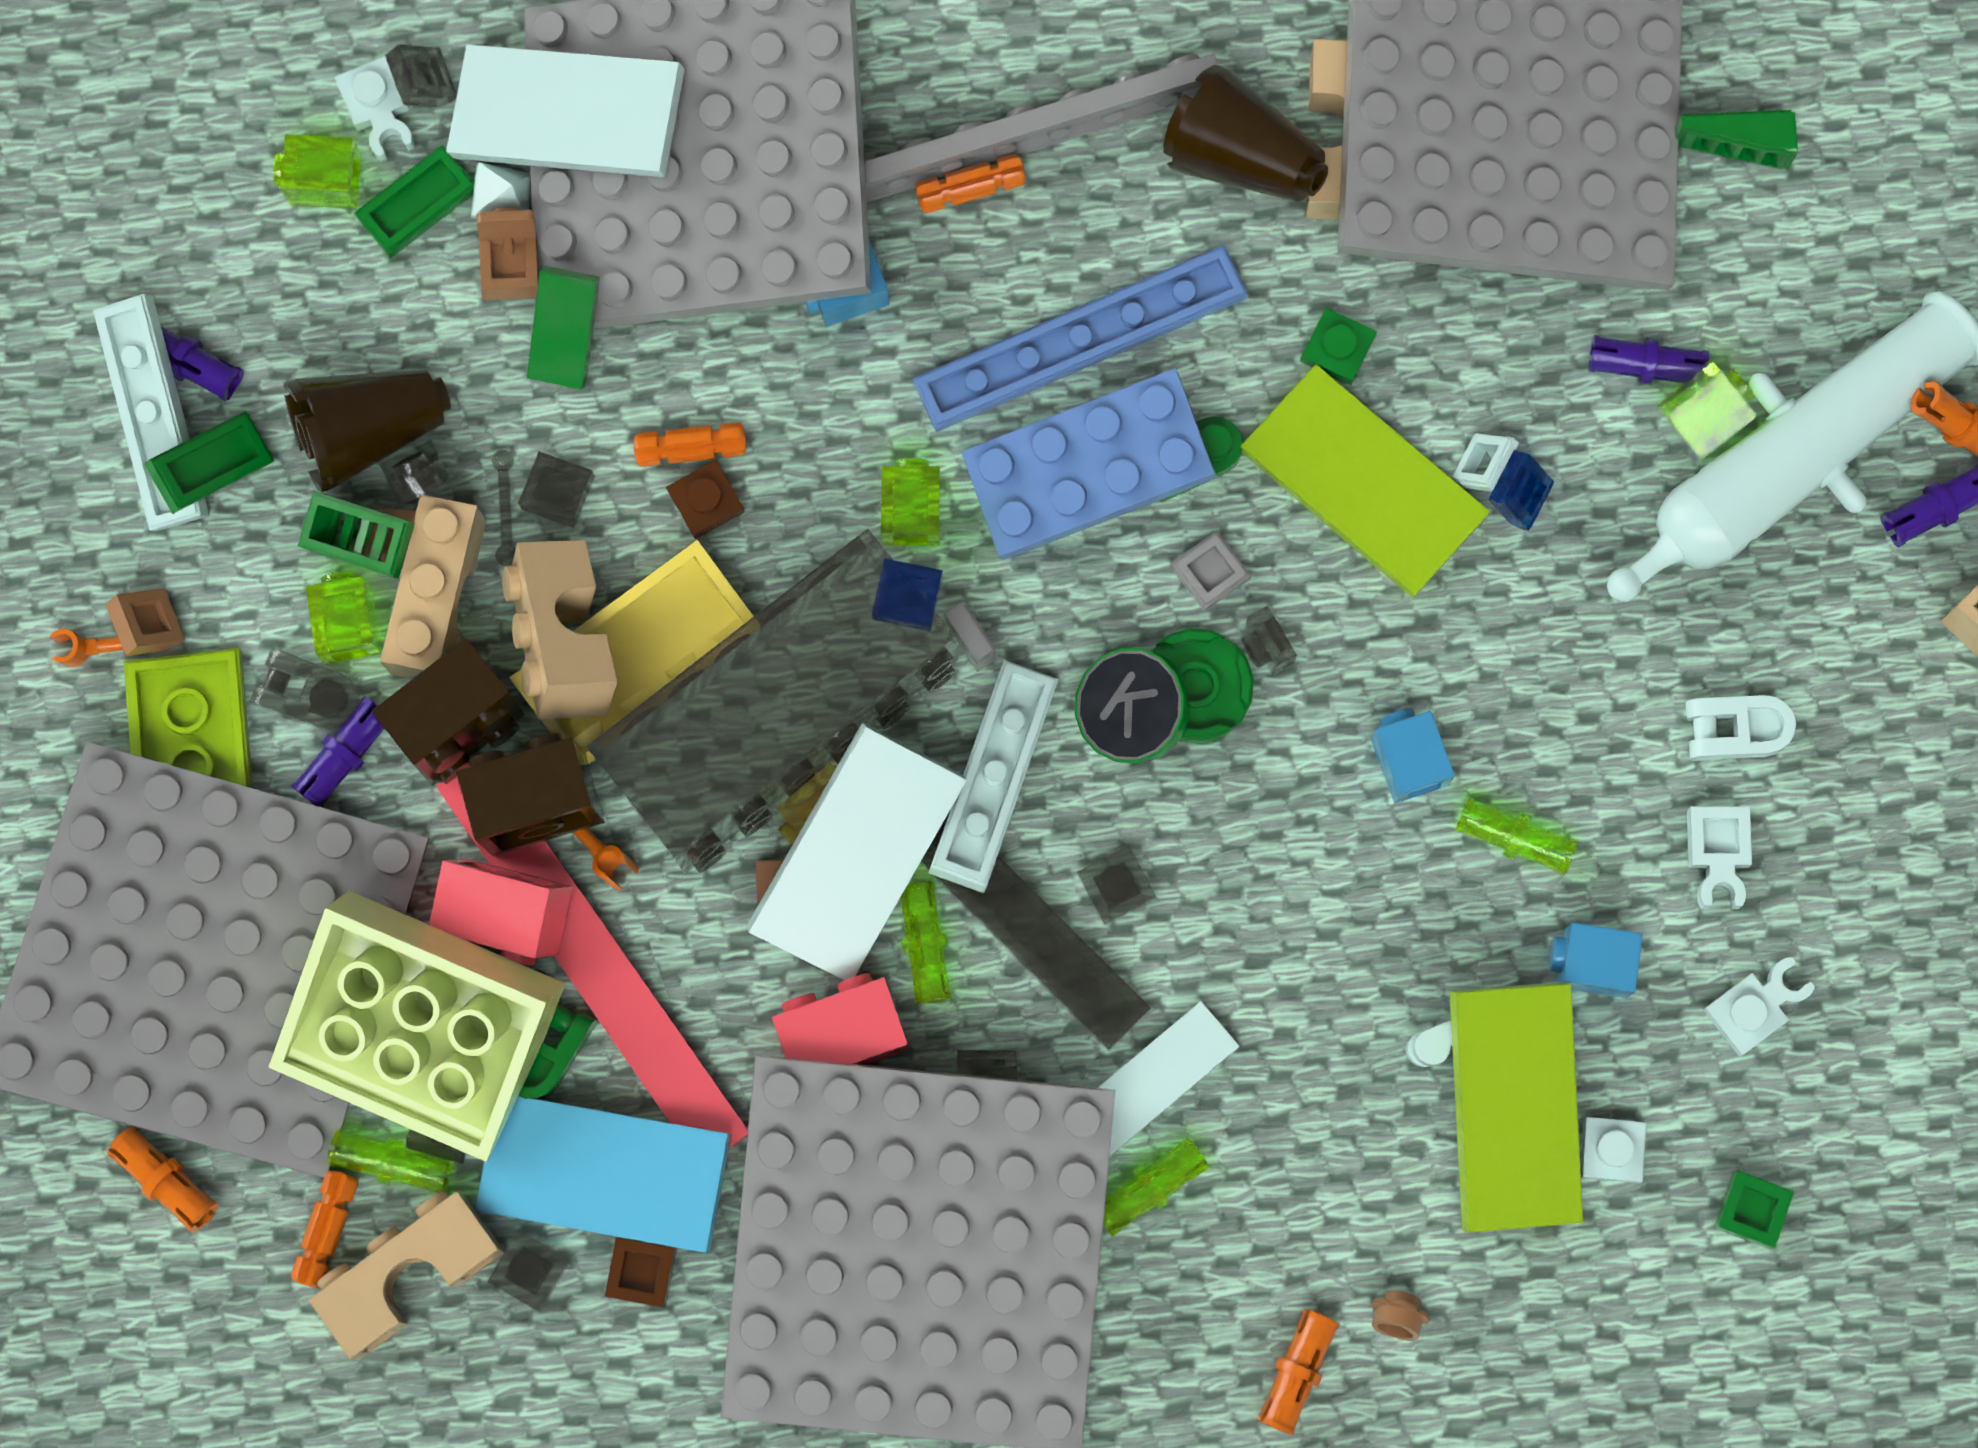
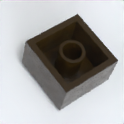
[371,638,525,786]
[456,733,605,856]

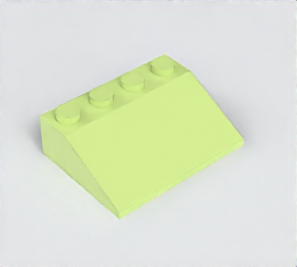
[269,890,566,1162]

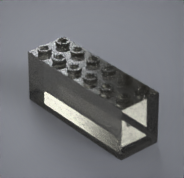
[586,528,959,874]

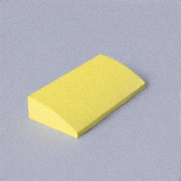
[509,540,766,764]

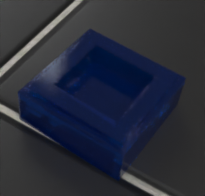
[1488,450,1554,531]
[872,558,943,632]

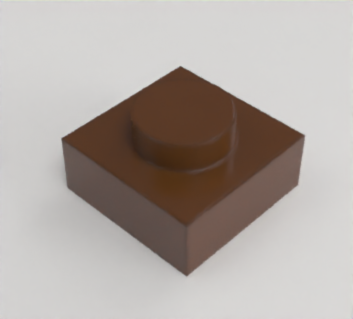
[666,460,745,539]
[604,1237,677,1308]

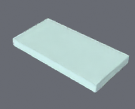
[446,45,685,178]
[746,722,967,980]

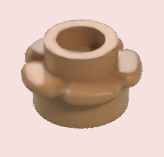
[1371,1290,1430,1341]

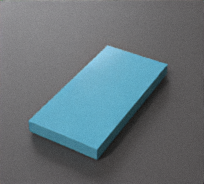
[475,1097,732,1253]

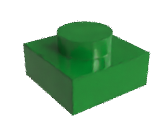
[1300,308,1377,386]
[1714,1170,1794,1250]

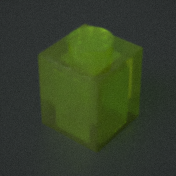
[273,134,362,209]
[1657,362,1757,460]
[881,458,941,546]
[305,572,382,664]

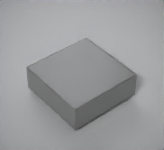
[1170,531,1251,612]
[944,602,995,672]

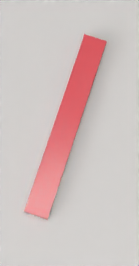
[436,777,748,1150]

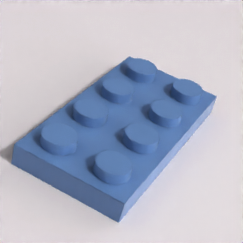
[961,368,1217,560]

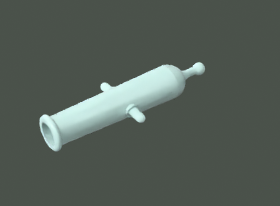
[1607,291,1978,602]

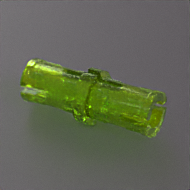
[1454,796,1578,875]
[900,882,952,1005]
[327,1129,454,1193]
[1103,1137,1210,1238]

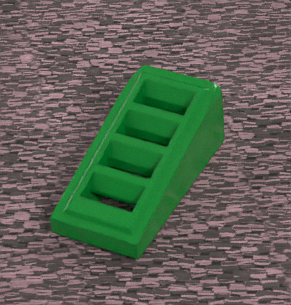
[1675,110,1798,169]
[297,491,415,579]

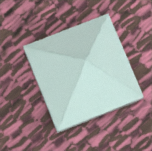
[470,162,531,219]
[1451,433,1519,492]

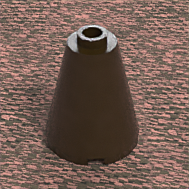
[1163,65,1328,202]
[283,369,451,492]

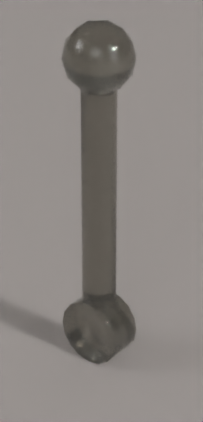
[491,450,516,567]

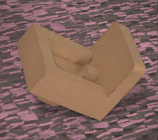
[476,207,538,301]

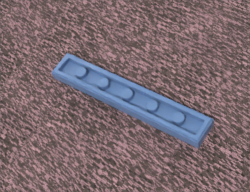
[913,245,1248,432]

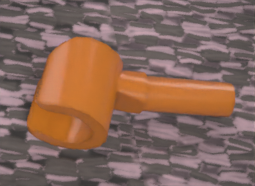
[50,629,123,667]
[573,828,639,890]

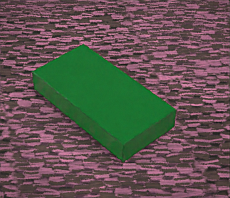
[354,145,475,259]
[527,265,600,390]
[144,411,275,514]

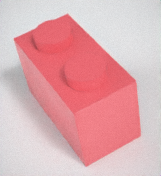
[429,858,573,966]
[772,973,910,1065]

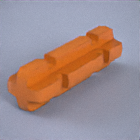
[915,153,1026,213]
[633,422,747,467]
[291,1170,358,1288]

